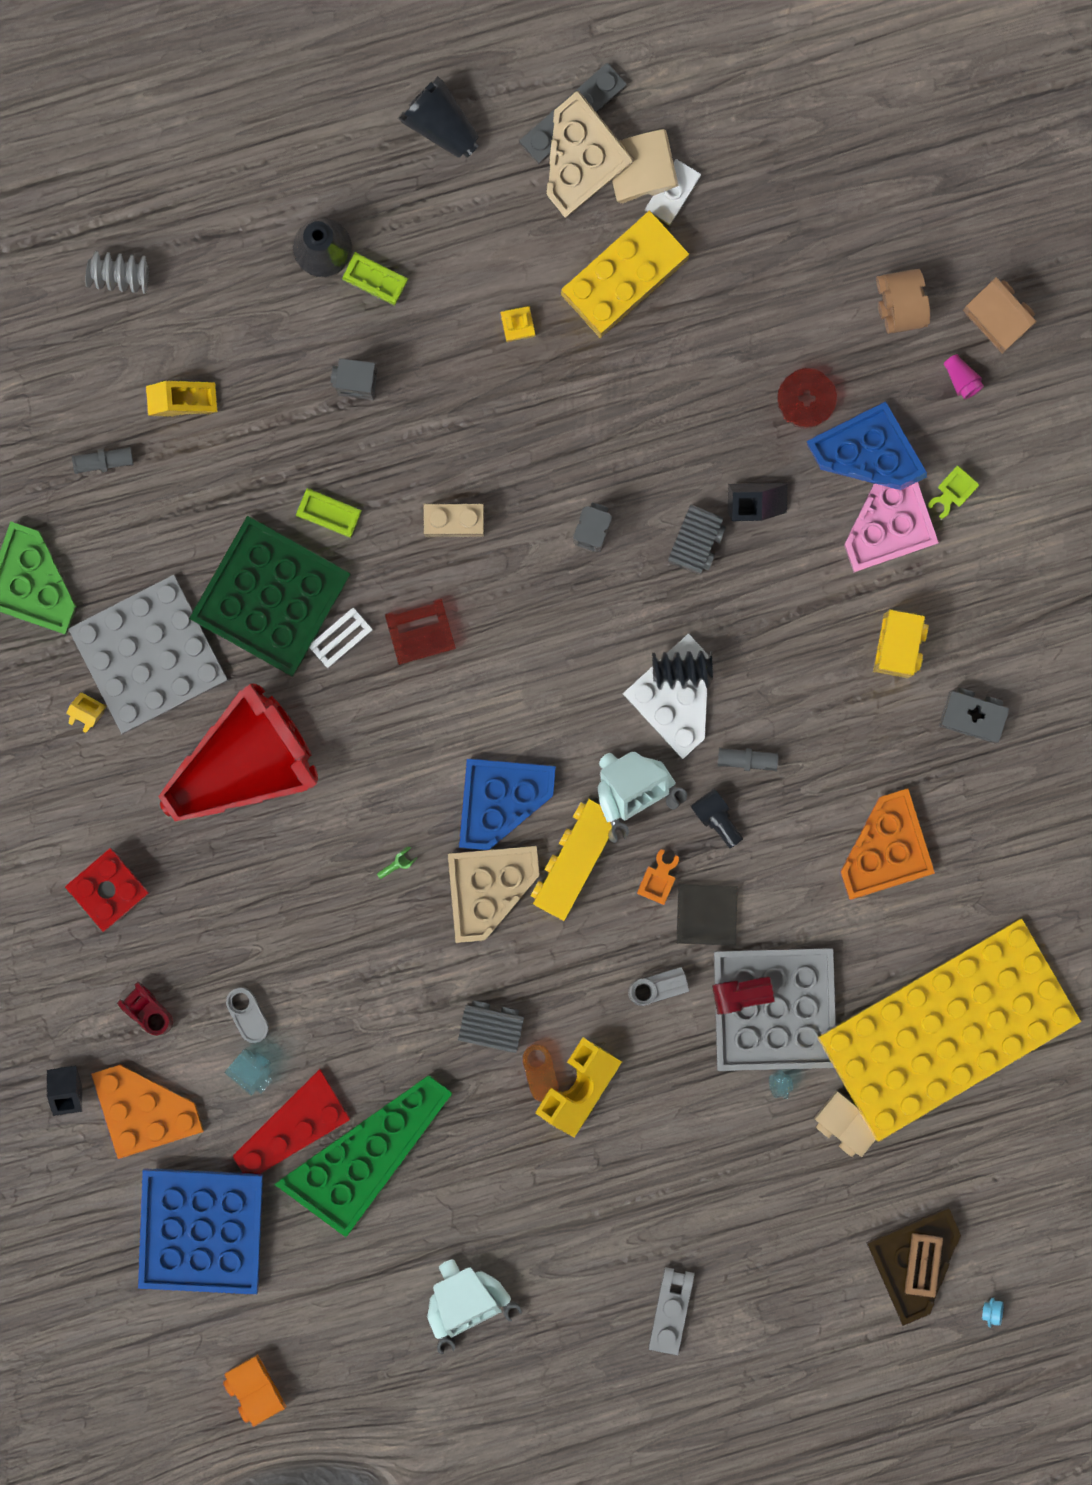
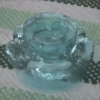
[769,1070,793,1099]

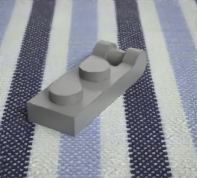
[649,1267,694,1355]

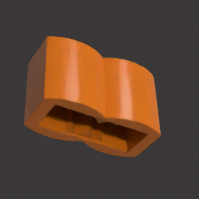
[223,1354,286,1427]

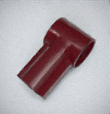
[712,977,775,1015]

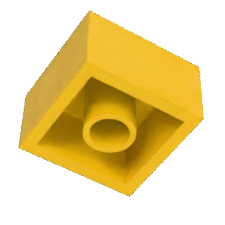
[873,610,928,678]

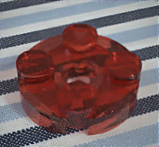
[777,368,837,429]

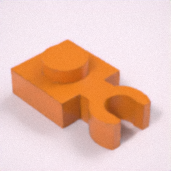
[636,849,679,905]

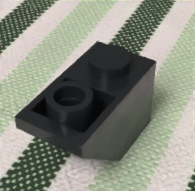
[728,483,788,521]

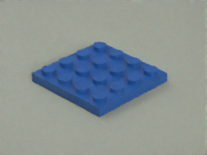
[138,1168,263,1295]

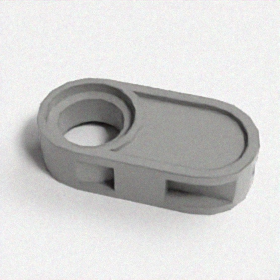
[226,987,269,1043]

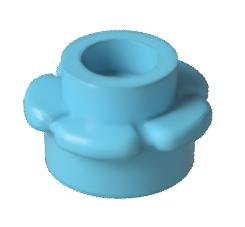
[982,1298,1004,1327]

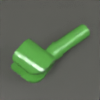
[377,847,418,879]

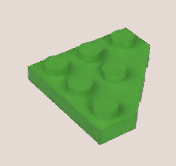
[0,522,76,635]

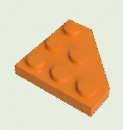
[840,788,935,900]
[91,1064,204,1159]

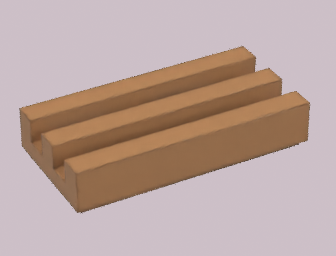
[905,1233,943,1297]

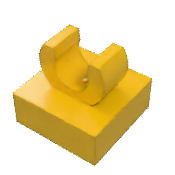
[501,306,535,342]
[66,692,107,733]

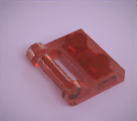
[385,598,456,665]

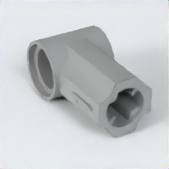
[628,967,689,1006]

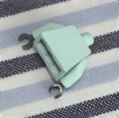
[598,752,687,843]
[427,1259,522,1354]

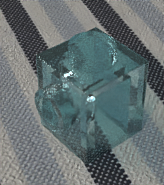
[224,1048,273,1096]

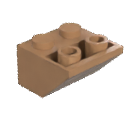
[963,277,1037,354]

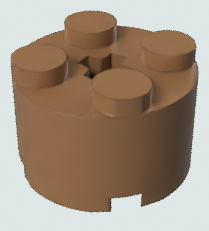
[876,269,930,334]

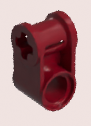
[117,981,173,1036]

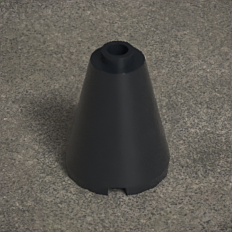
[398,76,479,158]
[293,218,352,278]

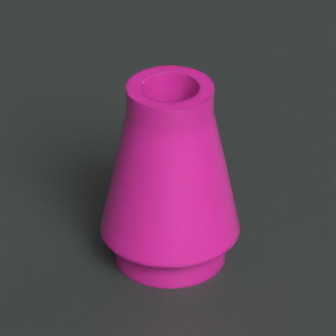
[943,354,984,400]

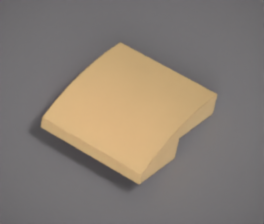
[612,129,679,204]

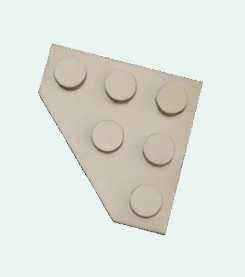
[547,91,635,218]
[448,846,539,943]

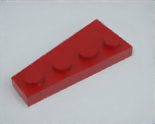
[233,1069,351,1174]

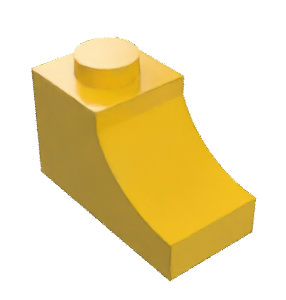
[146,381,217,416]

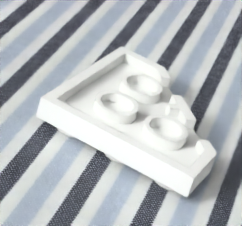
[623,633,708,759]

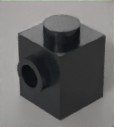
[47,1065,82,1116]

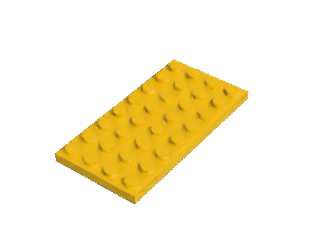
[817,919,1081,1142]

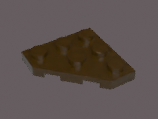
[866,1207,961,1326]

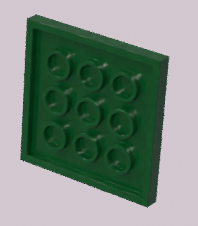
[189,516,351,677]

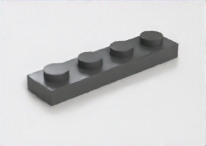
[519,63,627,164]

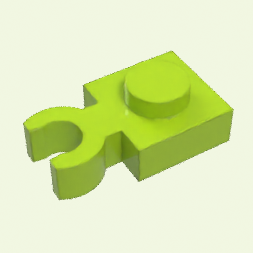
[927,465,980,519]

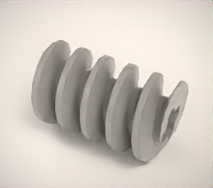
[85,251,149,294]

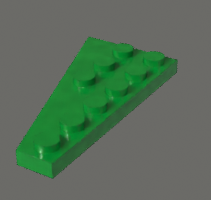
[274,1075,453,1237]

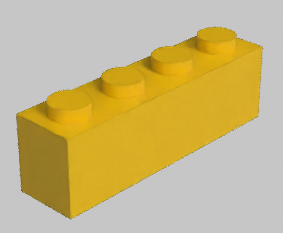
[530,799,612,921]

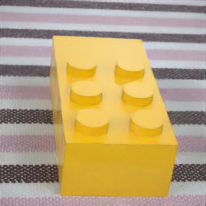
[561,210,689,339]

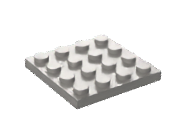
[68,575,228,734]
[714,948,836,1071]

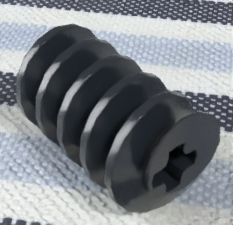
[652,650,713,690]

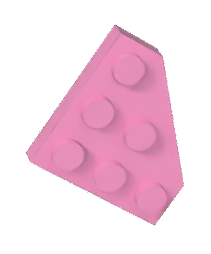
[844,482,939,573]

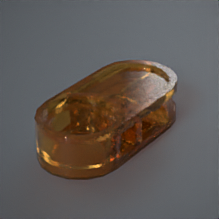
[523,1044,558,1102]

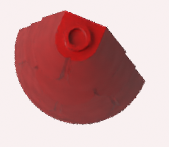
[158,683,318,821]

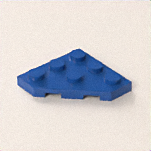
[806,401,927,490]
[459,759,556,850]

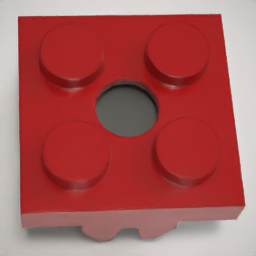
[65,848,150,932]

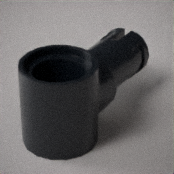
[690,789,743,849]

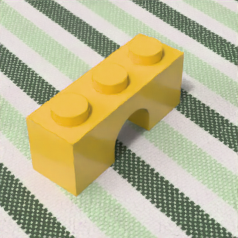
[535,1037,622,1138]

